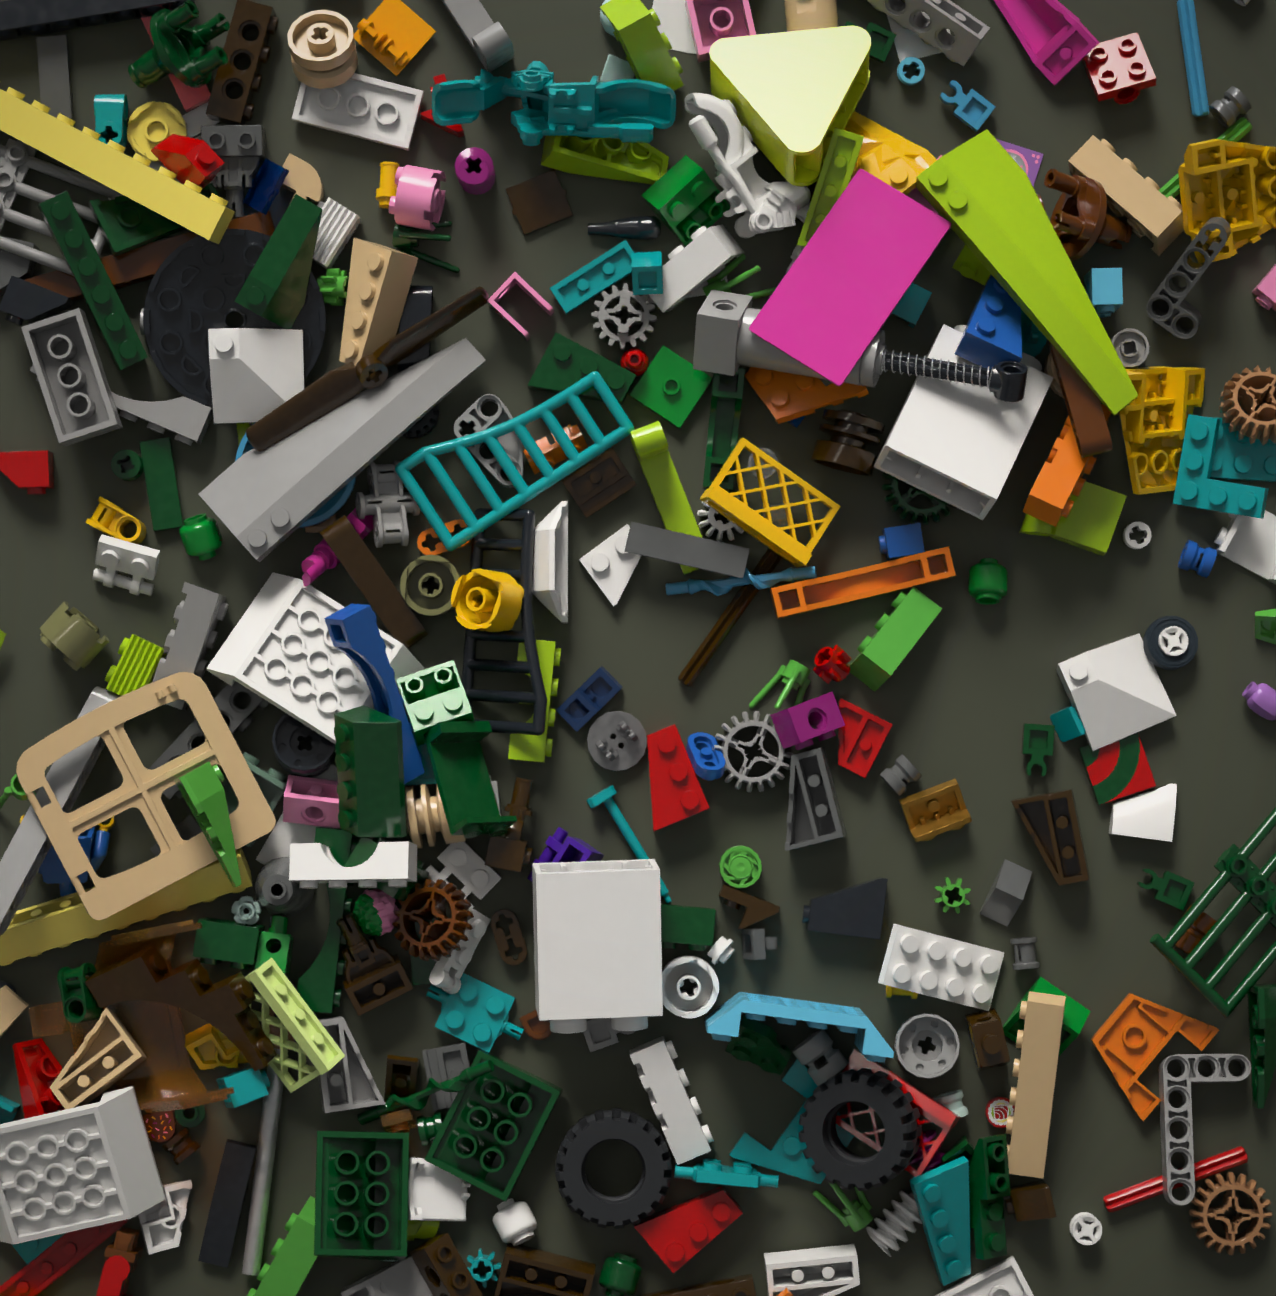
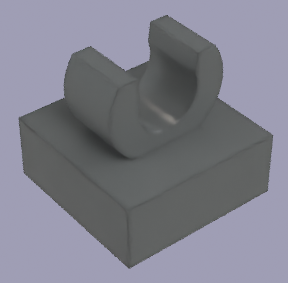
[742,928,777,960]

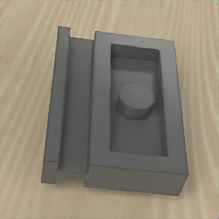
[422,1042,470,1111]

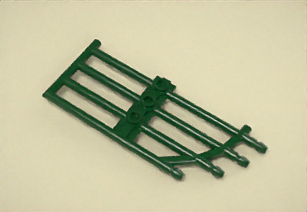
[1149,807,1276,1018]

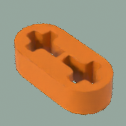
[417,519,472,556]

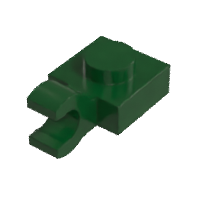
[844,21,897,64]

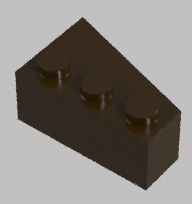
[1011,788,1090,886]
[494,1243,596,1296]

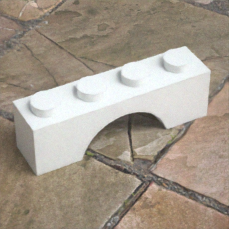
[289,841,417,889]

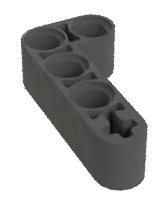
[1146,217,1231,339]

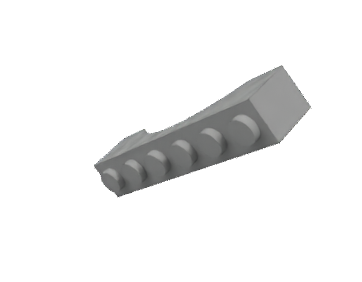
[30,364,213,446]

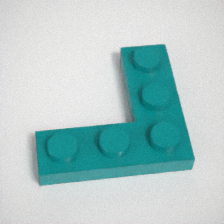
[1173,414,1269,519]

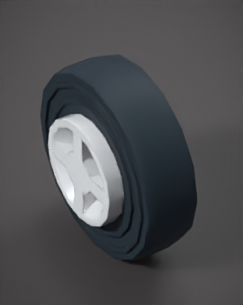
[1143,616,1198,670]

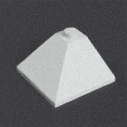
[208,328,305,424]
[1056,633,1177,752]

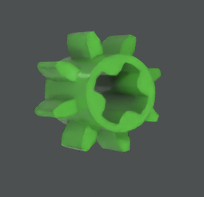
[317,268,349,306]
[934,877,971,914]

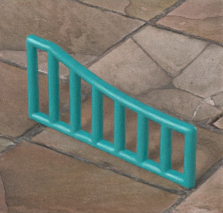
[395,371,634,551]

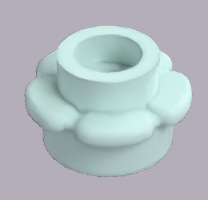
[231,896,262,925]

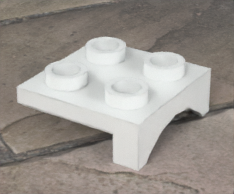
[408,1158,471,1222]

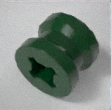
[111,449,144,481]
[417,1112,444,1146]

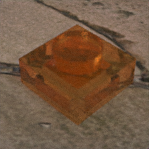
[380,1108,417,1133]

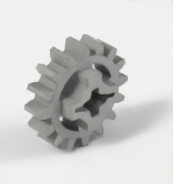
[591,283,657,350]

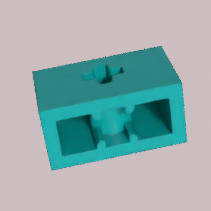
[216,1066,270,1108]

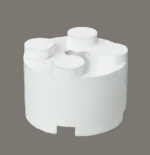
[662,955,719,1018]

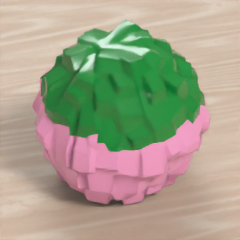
[353,889,399,936]

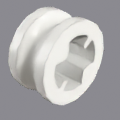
[1122,521,1152,549]

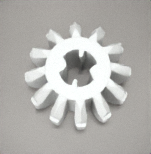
[697,491,744,542]

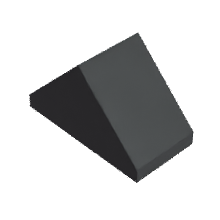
[979,859,1032,926]

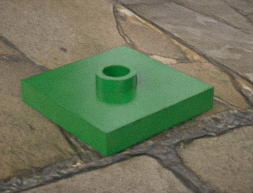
[630,345,713,429]

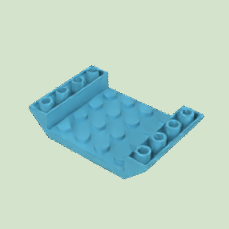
[705,992,894,1063]

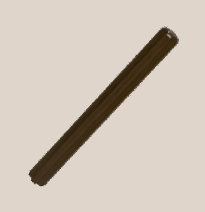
[678,548,782,687]

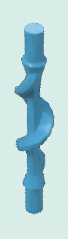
[665,566,817,596]

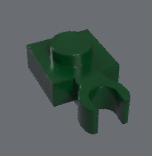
[1021,723,1055,776]
[1137,868,1195,910]

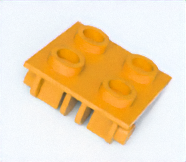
[354,0,436,77]

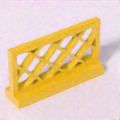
[700,438,840,567]

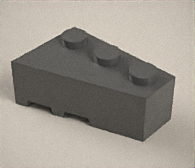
[785,747,847,851]

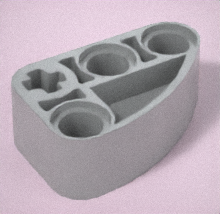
[454,394,524,488]

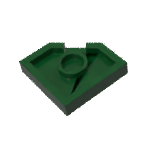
[725,1015,792,1075]

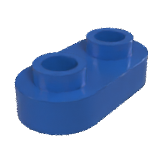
[686,732,726,781]

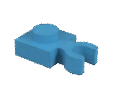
[939,80,996,132]

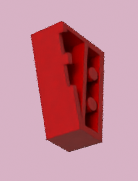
[647,724,710,831]
[634,1186,743,1273]

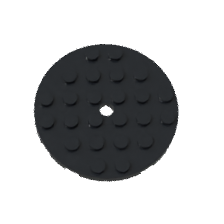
[143,229,326,408]

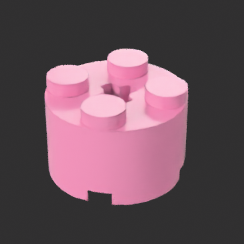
[389,165,446,231]

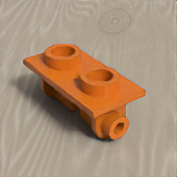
[523,424,588,475]

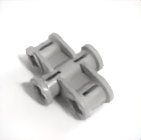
[355,460,420,548]

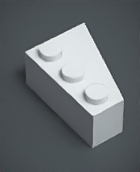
[764,1244,860,1296]

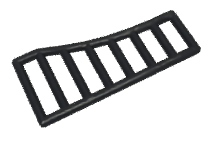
[462,508,547,736]

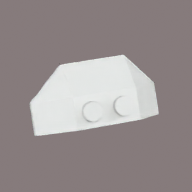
[532,501,568,623]

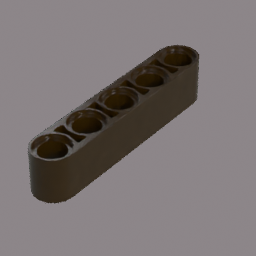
[320,515,428,649]

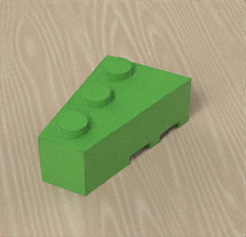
[850,587,942,692]

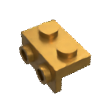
[899,779,972,842]

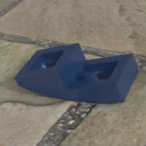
[556,666,623,732]

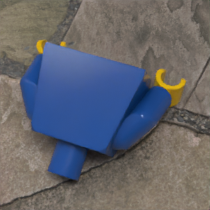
[20,815,115,897]

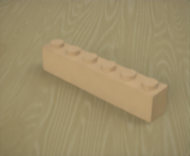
[1006,991,1066,1179]

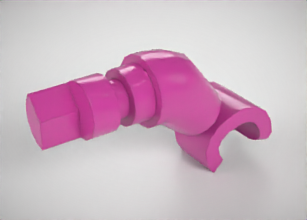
[301,508,373,586]

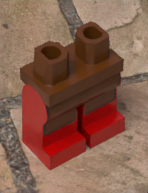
[96,1227,143,1296]

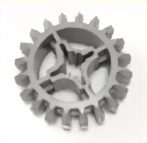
[712,711,794,792]

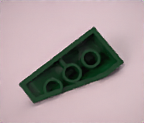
[235,194,323,329]
[1247,983,1276,1109]

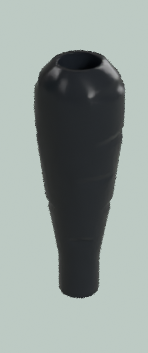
[588,216,661,240]

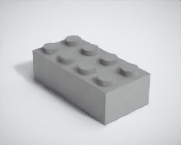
[21,308,123,446]

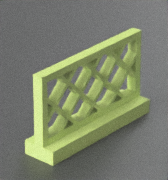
[245,958,345,1093]

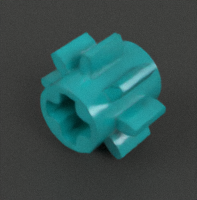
[467,1248,502,1288]

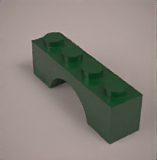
[702,368,745,492]

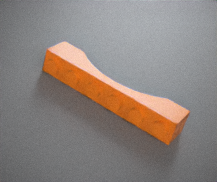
[770,546,956,619]

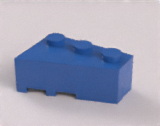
[954,274,1022,369]

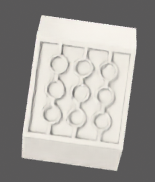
[206,572,425,752]
[0,1086,166,1245]

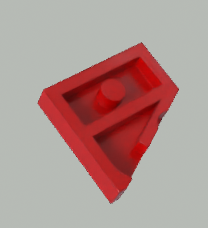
[838,698,893,779]

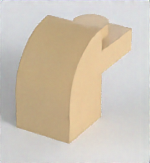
[275,153,324,205]

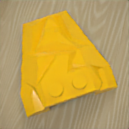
[817,111,937,195]
[1178,139,1276,263]
[1119,366,1205,495]

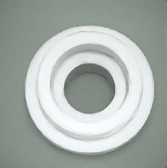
[707,936,734,965]

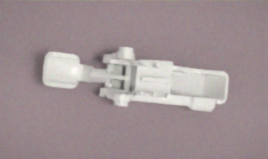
[685,93,811,273]

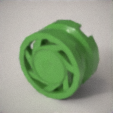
[719,845,762,888]

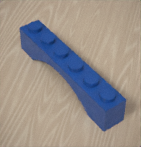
[324,603,425,784]

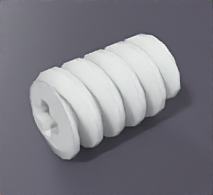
[866,1191,922,1257]

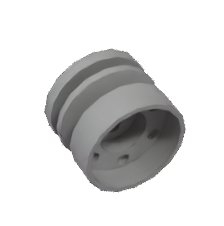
[894,1013,960,1078]

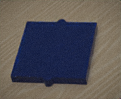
[244,158,289,215]

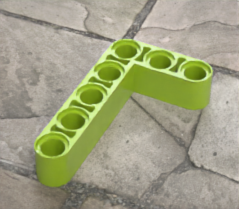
[630,420,702,575]

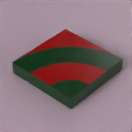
[1078,733,1156,805]

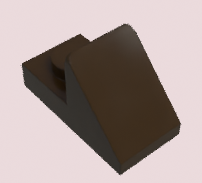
[719,884,780,930]
[384,1055,420,1107]

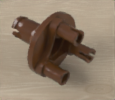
[1044,169,1132,261]

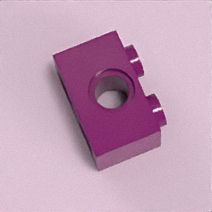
[770,691,845,750]

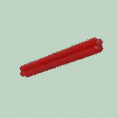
[1103,1146,1248,1212]

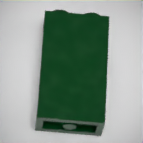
[423,721,517,838]

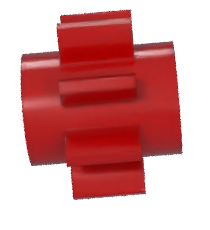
[813,645,852,684]

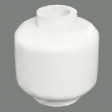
[492,1198,537,1246]

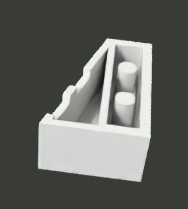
[649,224,745,313]

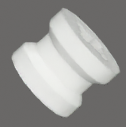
[1069,1212,1102,1245]

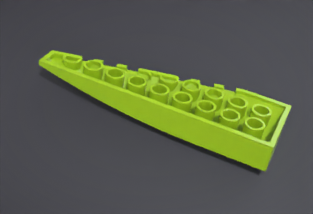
[916,129,1138,416]

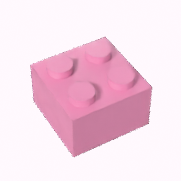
[685,0,756,62]

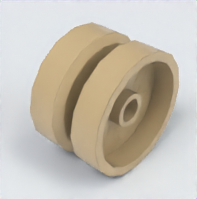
[287,10,358,89]

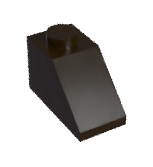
[1004,1180,1057,1222]

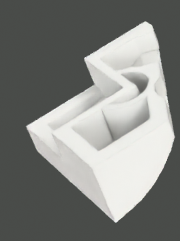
[1109,783,1177,842]
[138,1179,192,1255]

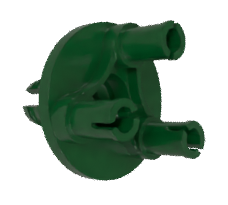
[128,0,230,88]

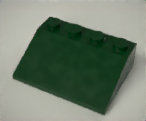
[424,1050,564,1202]
[314,1131,409,1260]

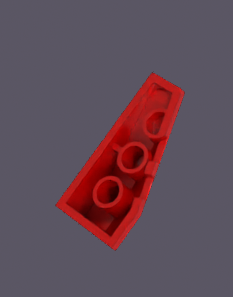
[13,1038,65,1119]

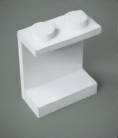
[1214,510,1276,585]

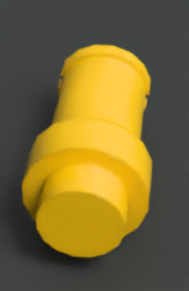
[376,161,399,209]

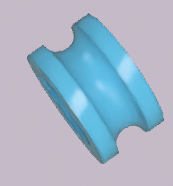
[897,57,925,86]

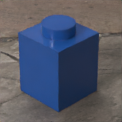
[878,523,925,560]

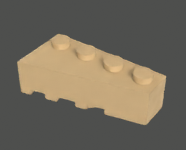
[1068,135,1184,256]
[339,238,418,372]

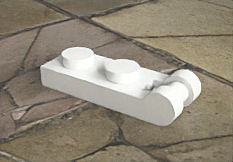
[429,908,491,994]

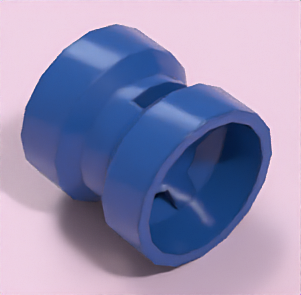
[1178,540,1217,578]

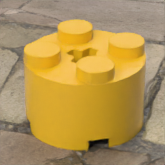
[451,569,524,632]

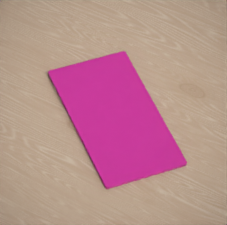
[749,169,951,386]

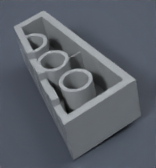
[153,582,229,710]

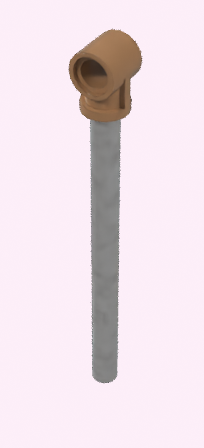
[242,1009,295,1275]

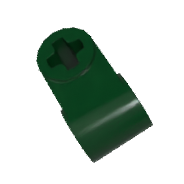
[57,962,102,1023]

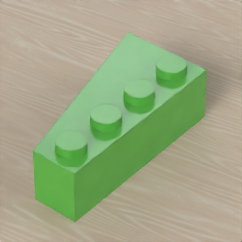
[247,1196,318,1296]

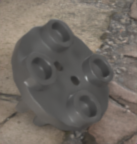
[587,711,647,771]

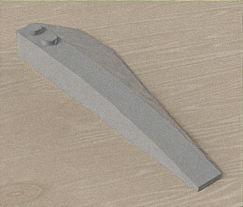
[199,338,486,562]

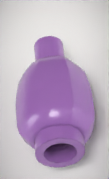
[1242,682,1276,721]

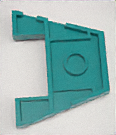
[729,1058,854,1184]

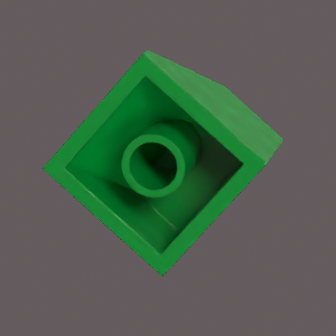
[1003,977,1091,1056]

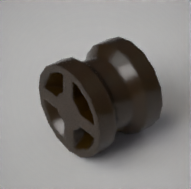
[162,1127,201,1165]

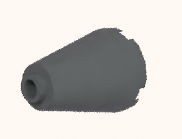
[254,857,315,917]

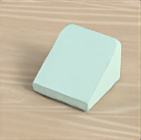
[600,54,635,82]

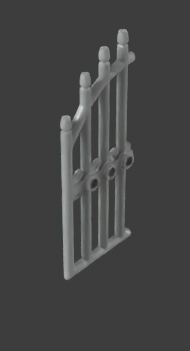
[0,138,124,276]

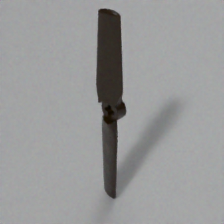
[246,286,489,452]

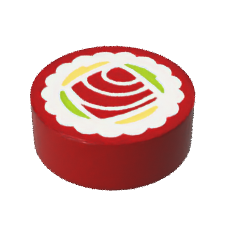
[985,1096,1015,1128]

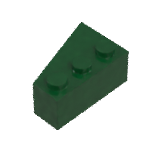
[527,332,636,405]

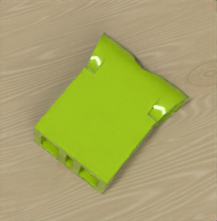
[1019,462,1127,556]

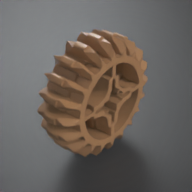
[1219,365,1276,446]
[1189,1172,1272,1255]

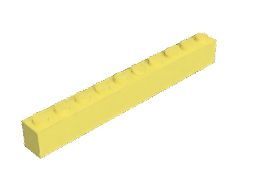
[0,87,235,244]
[0,847,252,966]

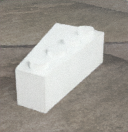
[630,1036,714,1165]

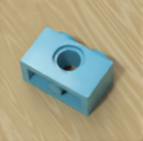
[1084,268,1123,318]

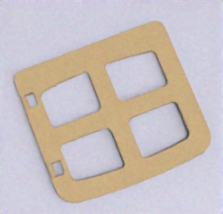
[16,672,276,920]

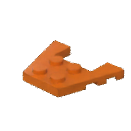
[744,367,869,424]
[1091,993,1219,1121]

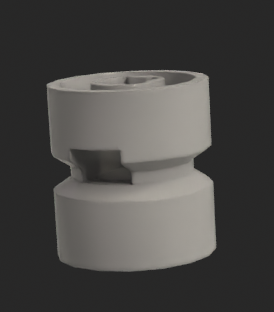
[1110,328,1149,369]
[792,1029,849,1086]

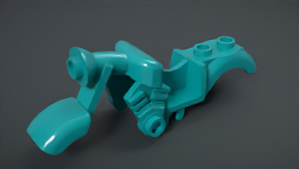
[432,61,676,146]

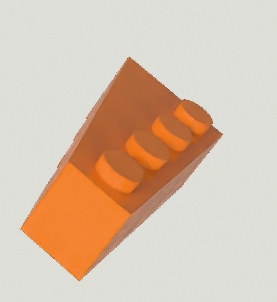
[1023,404,1111,527]

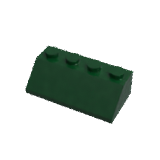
[334,705,407,837]

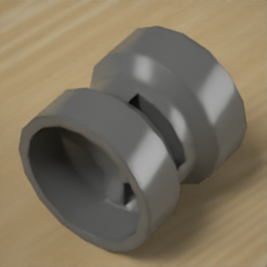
[1209,86,1252,129]
[879,754,922,796]

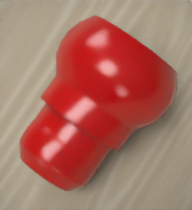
[620,348,649,377]

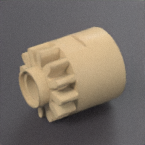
[784,0,839,32]

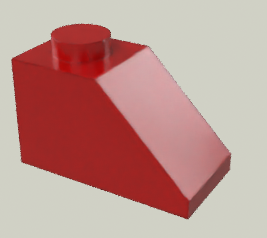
[151,134,225,188]
[0,450,54,495]

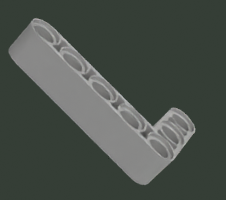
[441,0,515,72]
[1158,1054,1251,1206]

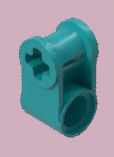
[94,94,128,147]

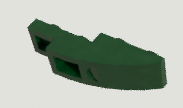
[969,1134,1011,1260]

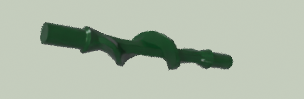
[357,1060,494,1125]

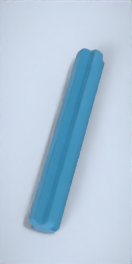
[1177,0,1209,117]

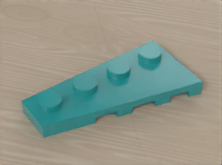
[909,1156,971,1286]

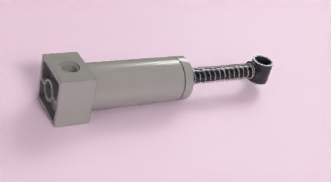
[693,290,1028,402]

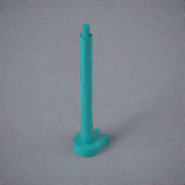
[586,785,672,903]

